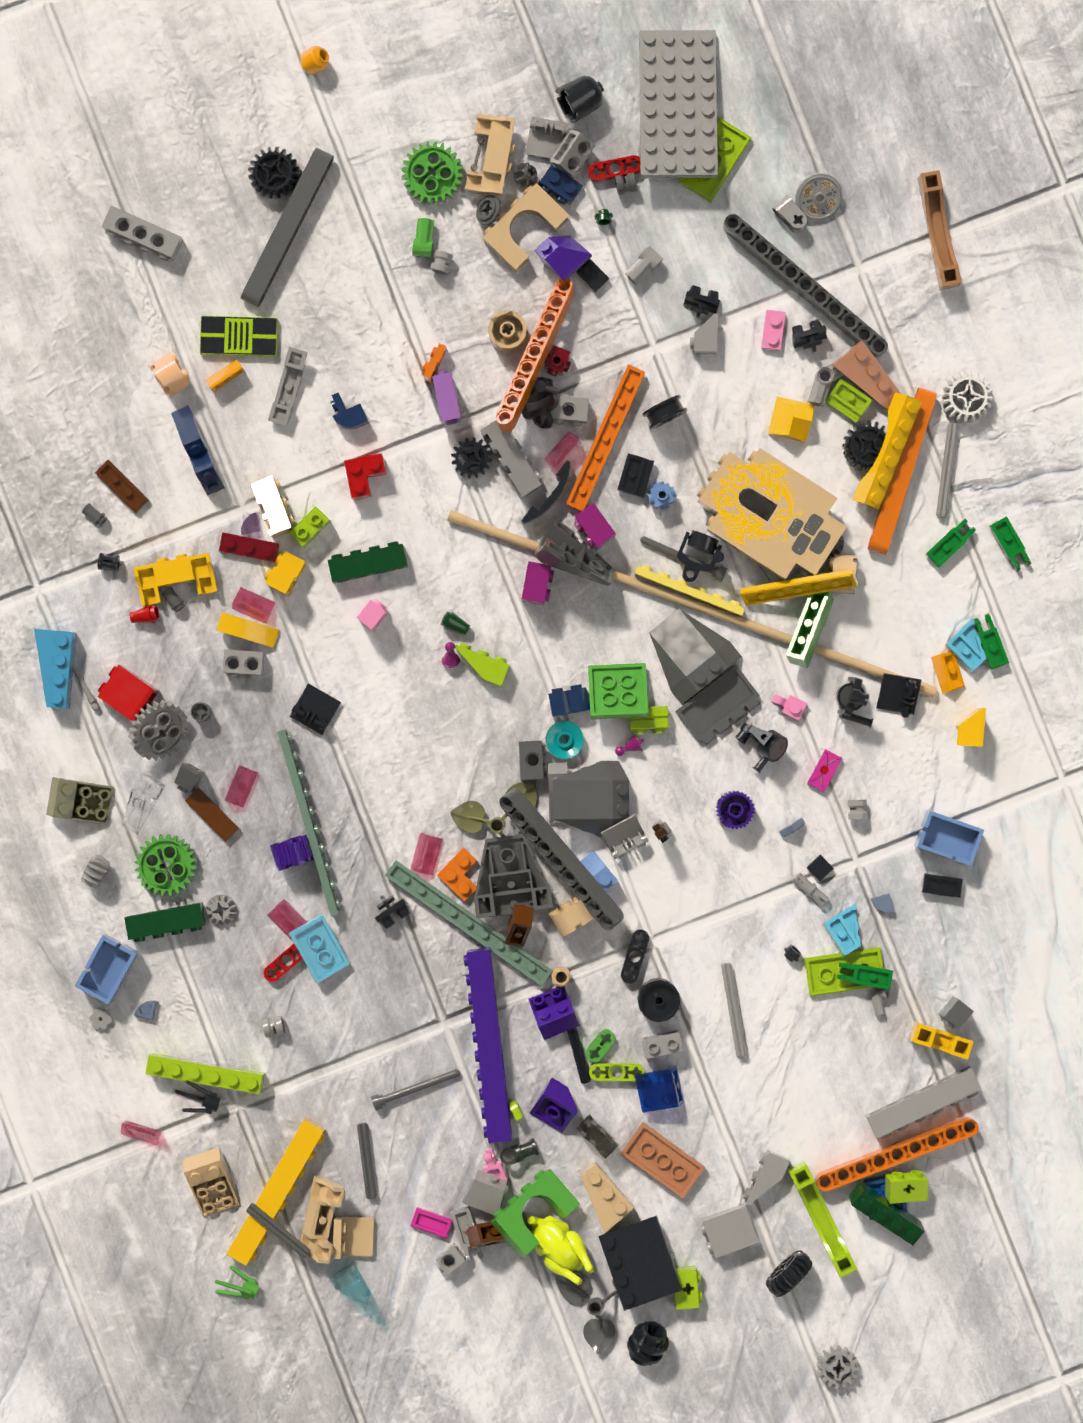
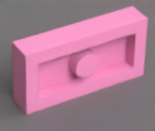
[761,310,786,351]

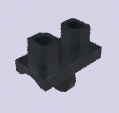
[683,285,720,318]
[792,319,827,353]
[375,895,410,929]

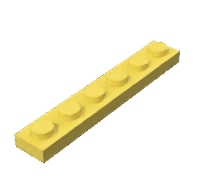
[634,565,745,617]

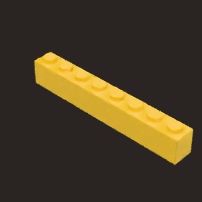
[226,1118,326,1266]

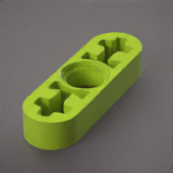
[589,1063,645,1081]

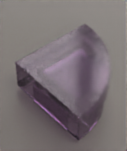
[241,512,261,535]

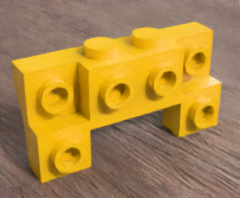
[133,553,218,606]

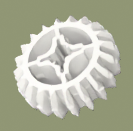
[941,371,993,423]

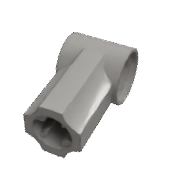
[625,246,663,285]

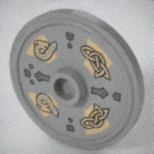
[795,173,843,221]

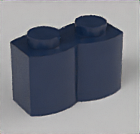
[548,684,590,717]

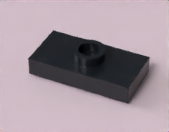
[576,259,609,293]
[921,873,963,898]

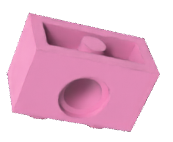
[356,600,388,631]

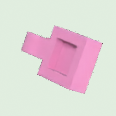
[772,694,807,721]
[483,1148,508,1181]

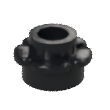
[784,944,802,962]

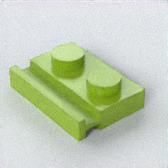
[825,378,873,423]

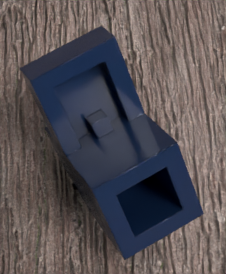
[330,392,369,430]

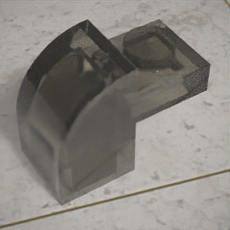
[576,1114,619,1159]

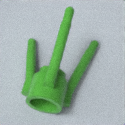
[215,1265,259,1300]

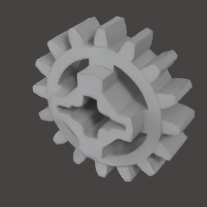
[816,1345,859,1389]

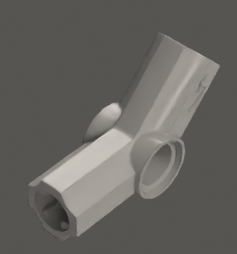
[807,363,844,407]

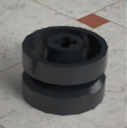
[637,978,680,1022]

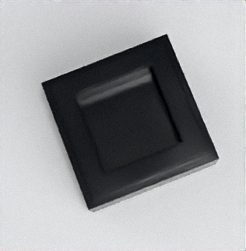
[806,854,834,881]

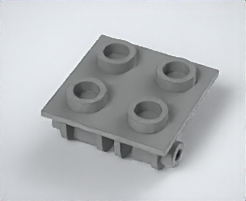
[525,117,570,159]
[601,814,649,859]

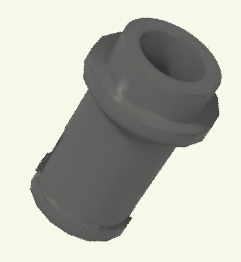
[82,503,107,527]
[162,587,185,612]

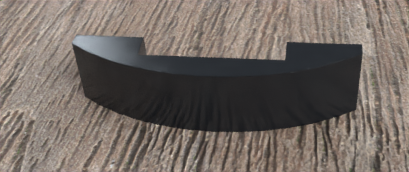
[521,460,570,525]

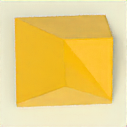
[768,396,814,443]
[956,708,986,747]

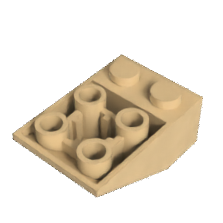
[183,1147,240,1217]

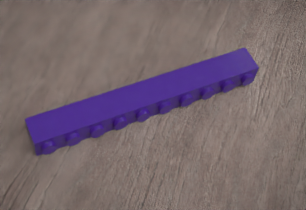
[464,947,512,1143]

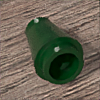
[440,611,470,635]

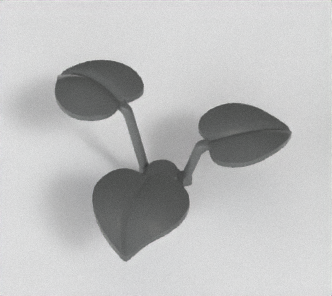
[556,1270,618,1354]

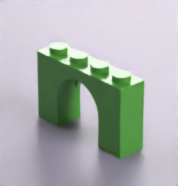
[491,1169,580,1257]

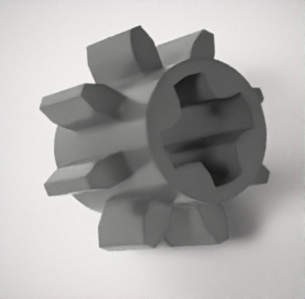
[513,162,537,187]

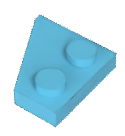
[945,619,986,672]
[823,904,861,957]

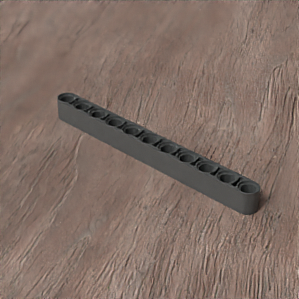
[723,214,888,358]

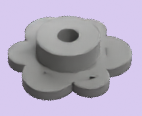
[89,1008,112,1029]

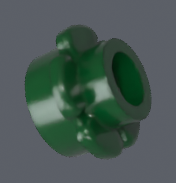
[594,209,613,225]

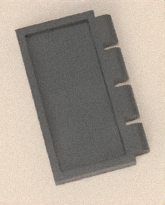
[675,665,761,745]

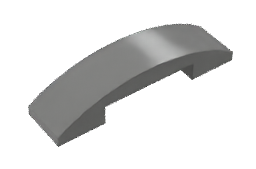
[268,347,308,426]

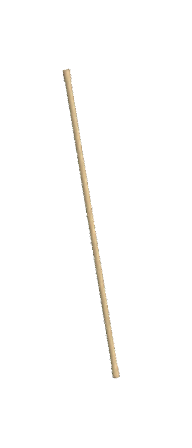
[447,510,937,698]

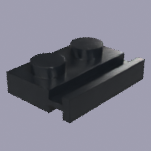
[617,453,654,498]

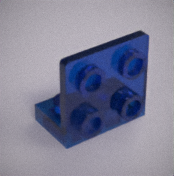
[635,1065,684,1113]

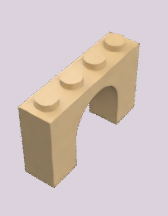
[483,183,569,273]

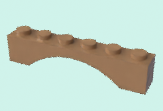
[917,170,962,291]

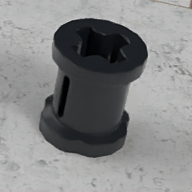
[97,553,120,572]

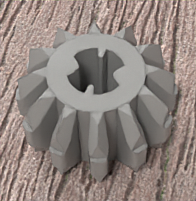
[81,855,110,888]

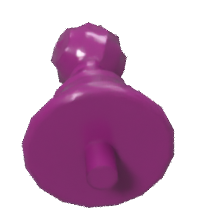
[441,642,460,668]
[615,734,644,756]

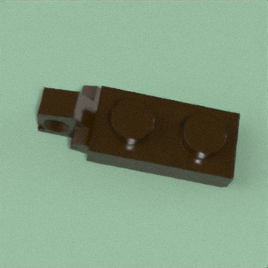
[652,820,672,843]

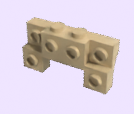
[465,114,515,196]
[300,1176,345,1264]

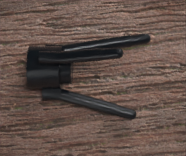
[175,1080,220,1114]

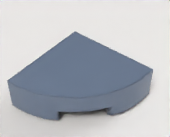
[779,817,805,837]
[870,893,895,913]
[134,1000,158,1020]

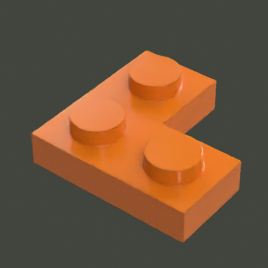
[422,343,447,384]
[437,847,477,902]

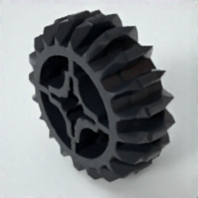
[248,147,300,199]
[842,420,886,473]
[766,1250,813,1297]

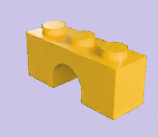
[909,1021,974,1060]

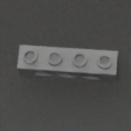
[102,206,183,261]

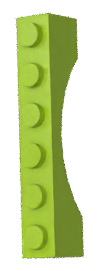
[145,1053,265,1094]
[787,1161,857,1278]

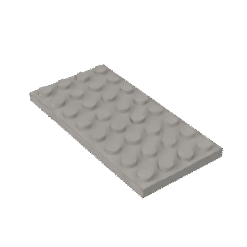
[639,30,718,178]

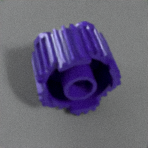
[715,790,755,829]
[270,834,314,871]

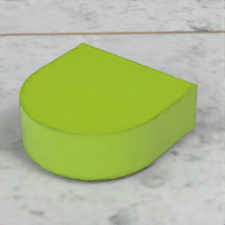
[509,1100,523,1121]

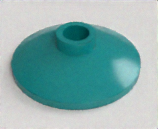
[545,721,584,759]

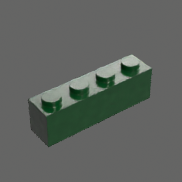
[327,541,408,584]
[124,902,206,943]
[848,1181,925,1246]

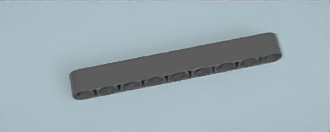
[241,147,334,307]
[499,788,624,931]

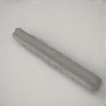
[936,423,959,517]
[721,963,747,1058]

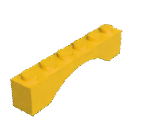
[852,393,922,510]

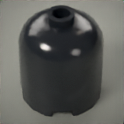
[555,75,604,123]

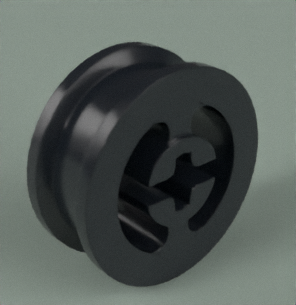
[642,395,688,430]

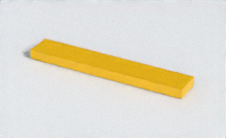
[740,569,858,606]

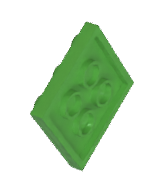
[588,663,649,720]

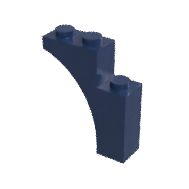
[171,405,225,496]

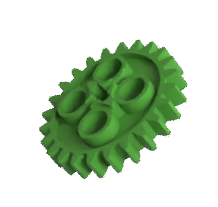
[401,141,463,205]
[134,834,197,896]

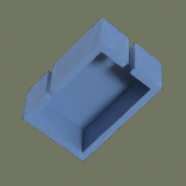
[914,810,984,866]
[75,934,139,1005]

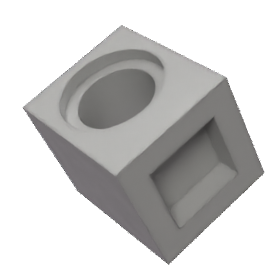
[435,1243,466,1276]

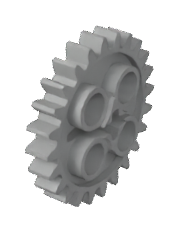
[128,700,189,761]

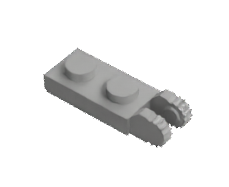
[450,1205,484,1262]

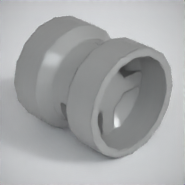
[430,250,453,275]
[848,800,867,820]
[262,1015,285,1038]

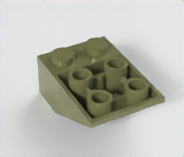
[46,777,114,825]

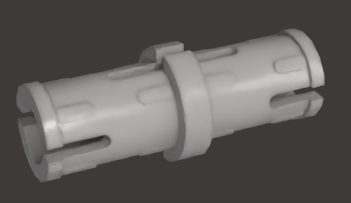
[792,872,829,907]

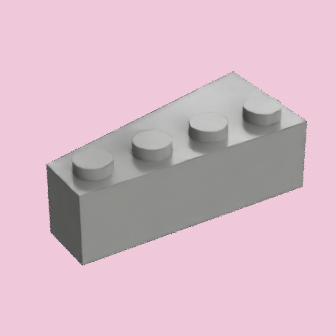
[481,420,543,499]

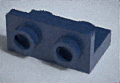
[539,164,583,206]

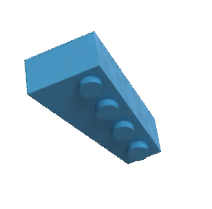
[34,629,76,709]

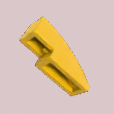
[216,612,279,648]

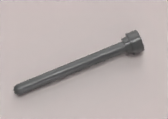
[640,536,728,582]
[371,1069,460,1111]

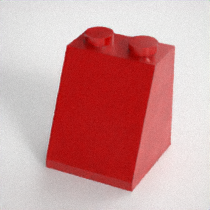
[97,665,160,721]

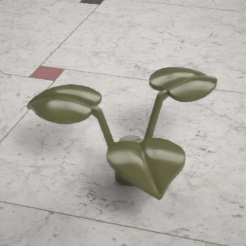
[450,782,537,837]

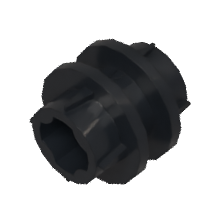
[627,1321,669,1366]

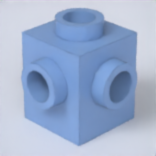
[647,481,676,510]

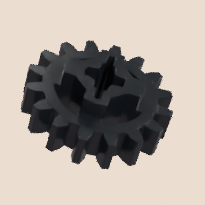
[451,437,492,479]

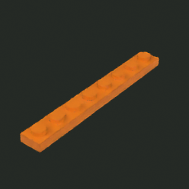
[566,364,645,511]

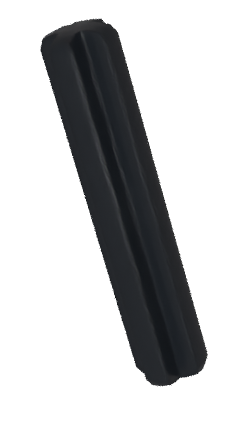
[567,1028,591,1084]

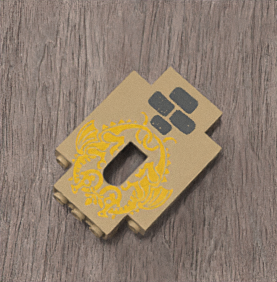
[697,448,847,580]

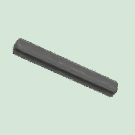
[357,1123,377,1199]
[246,1203,311,1258]

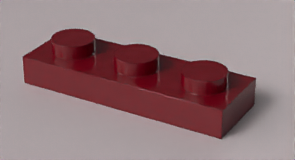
[219,532,279,562]

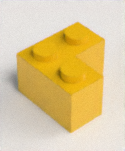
[264,551,307,596]

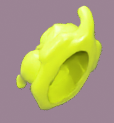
[527,1215,594,1285]

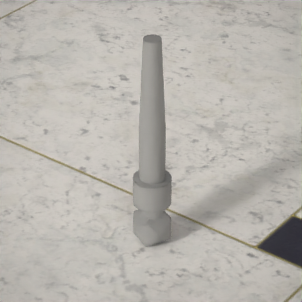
[74,670,100,711]

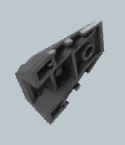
[535,518,615,586]
[649,609,742,704]
[551,761,629,838]
[474,834,553,918]

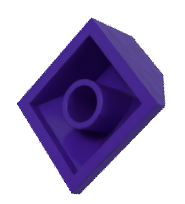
[534,236,592,282]
[529,1078,578,1133]

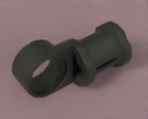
[500,1138,539,1165]

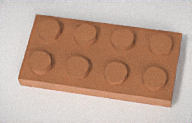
[620,1122,705,1199]

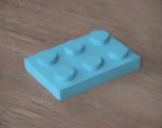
[288,914,350,983]

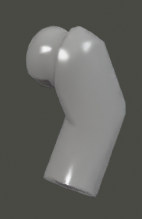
[872,988,890,1016]

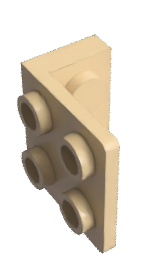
[333,1216,374,1259]

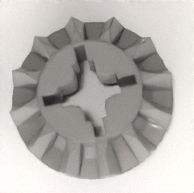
[206,895,237,925]

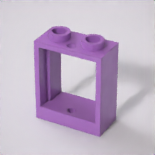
[432,370,462,426]

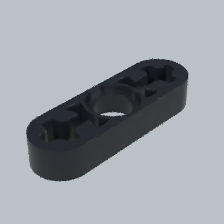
[621,929,649,984]

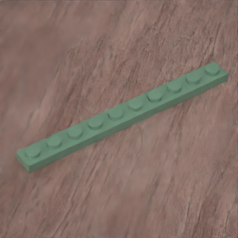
[278,730,342,917]
[385,860,553,986]

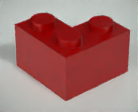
[344,453,387,500]

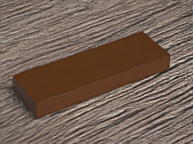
[95,459,149,513]
[185,787,239,842]

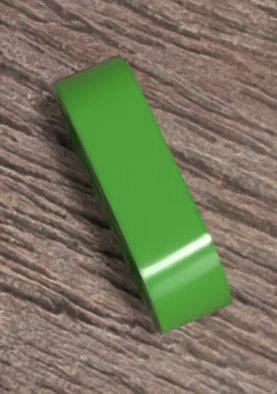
[586,1029,615,1062]

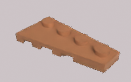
[831,341,901,411]

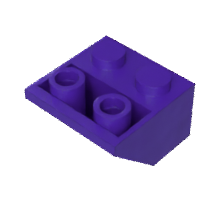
[528,986,580,1040]

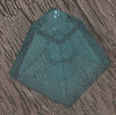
[332,1262,373,1305]

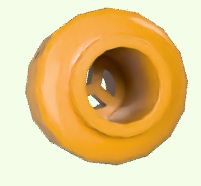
[301,46,329,74]

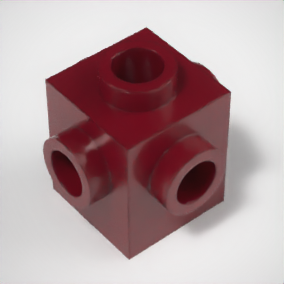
[544,345,571,377]

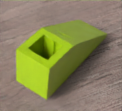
[455,643,510,687]

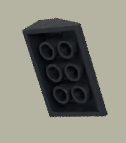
[598,1215,683,1311]

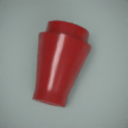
[129,605,160,623]

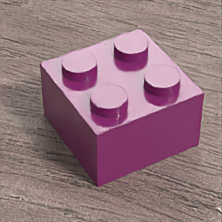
[574,503,616,550]
[521,561,554,606]

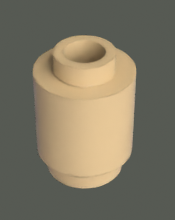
[552,966,571,987]

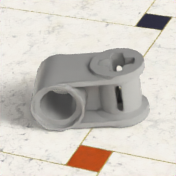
[772,195,807,233]

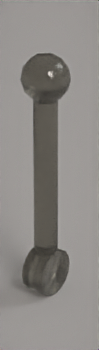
[470,137,486,171]

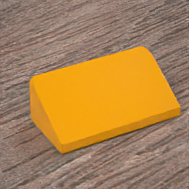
[206,359,244,392]
[931,651,965,693]

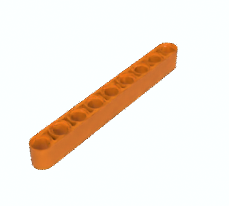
[496,278,575,433]
[867,387,937,555]
[815,1117,979,1192]

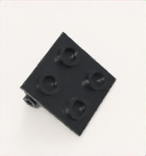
[876,673,922,718]
[289,683,341,735]

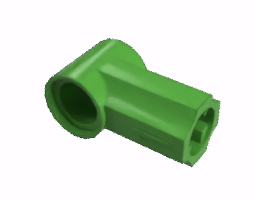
[412,218,434,258]

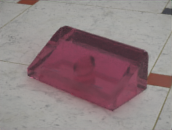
[544,432,580,468]
[232,587,276,623]
[224,765,258,808]
[411,833,443,876]
[267,899,307,940]
[121,1120,162,1145]

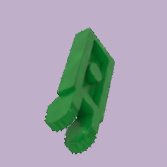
[989,516,1031,572]
[925,519,976,568]
[973,613,1009,670]
[837,962,893,990]

